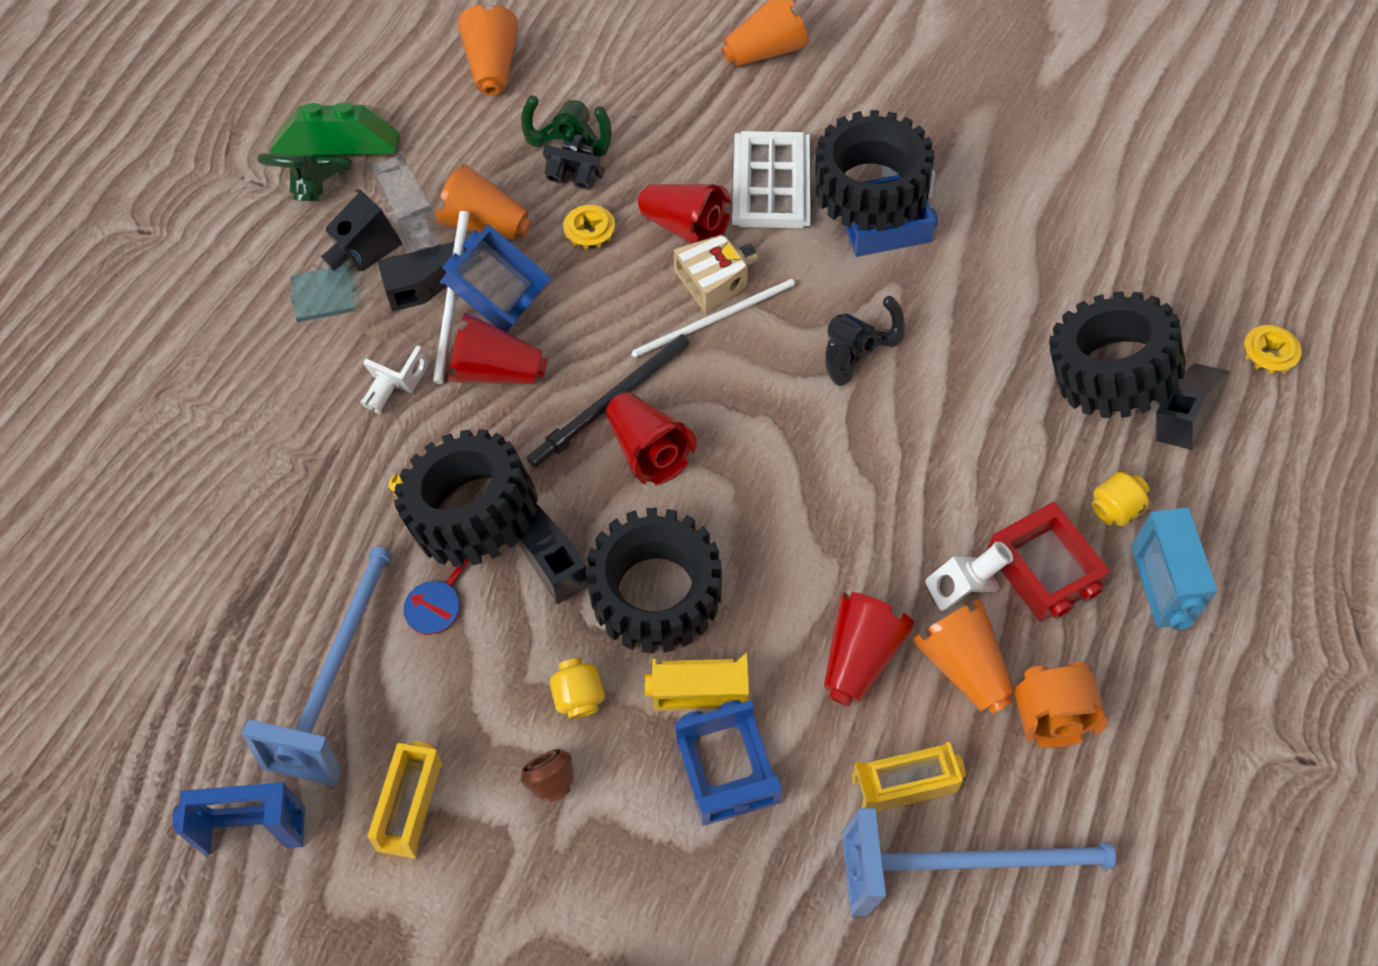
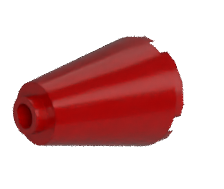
[638,184,731,244]
[448,313,548,384]
[606,392,696,485]
[824,592,914,707]

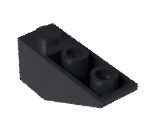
[378,239,482,312]
[1156,363,1230,450]
[514,503,588,604]

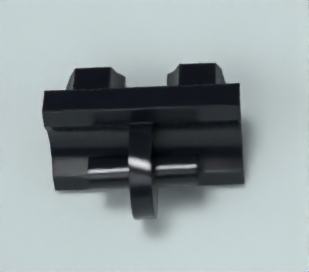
[542,134,605,190]

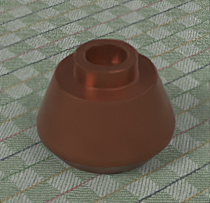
[520,749,574,802]

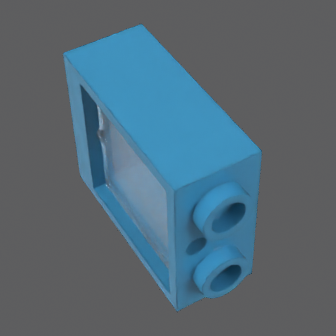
[1131,507,1218,630]

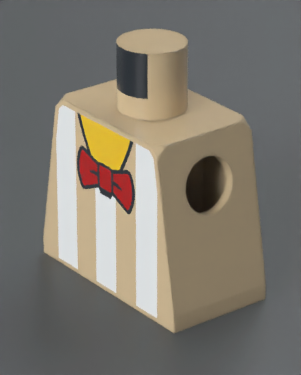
[673,235,758,314]

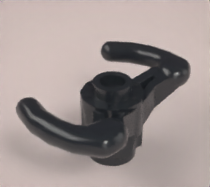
[825,296,905,386]

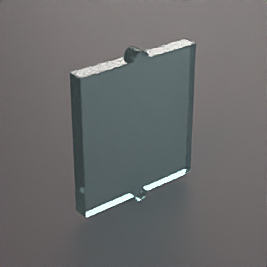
[290,265,356,322]

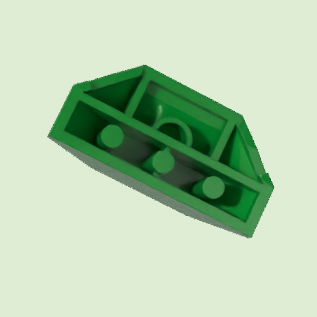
[270,102,400,156]

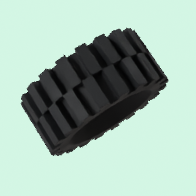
[814,110,935,231]
[1049,291,1186,418]
[394,429,538,567]
[586,508,722,653]

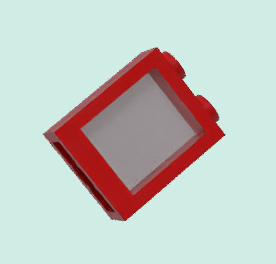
[987,501,1111,622]

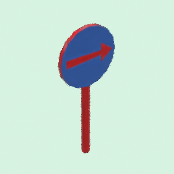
[404,559,469,635]

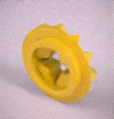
[563,205,615,250]
[1242,325,1302,375]

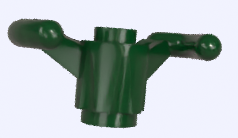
[521,95,612,157]
[257,153,352,201]

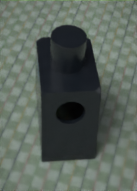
[320,190,403,271]

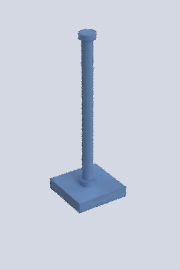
[241,546,392,787]
[841,808,1116,917]

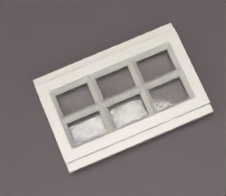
[732,131,810,228]

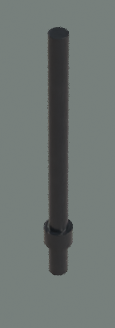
[526,334,690,468]

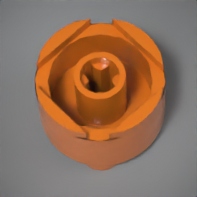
[1014,662,1108,748]

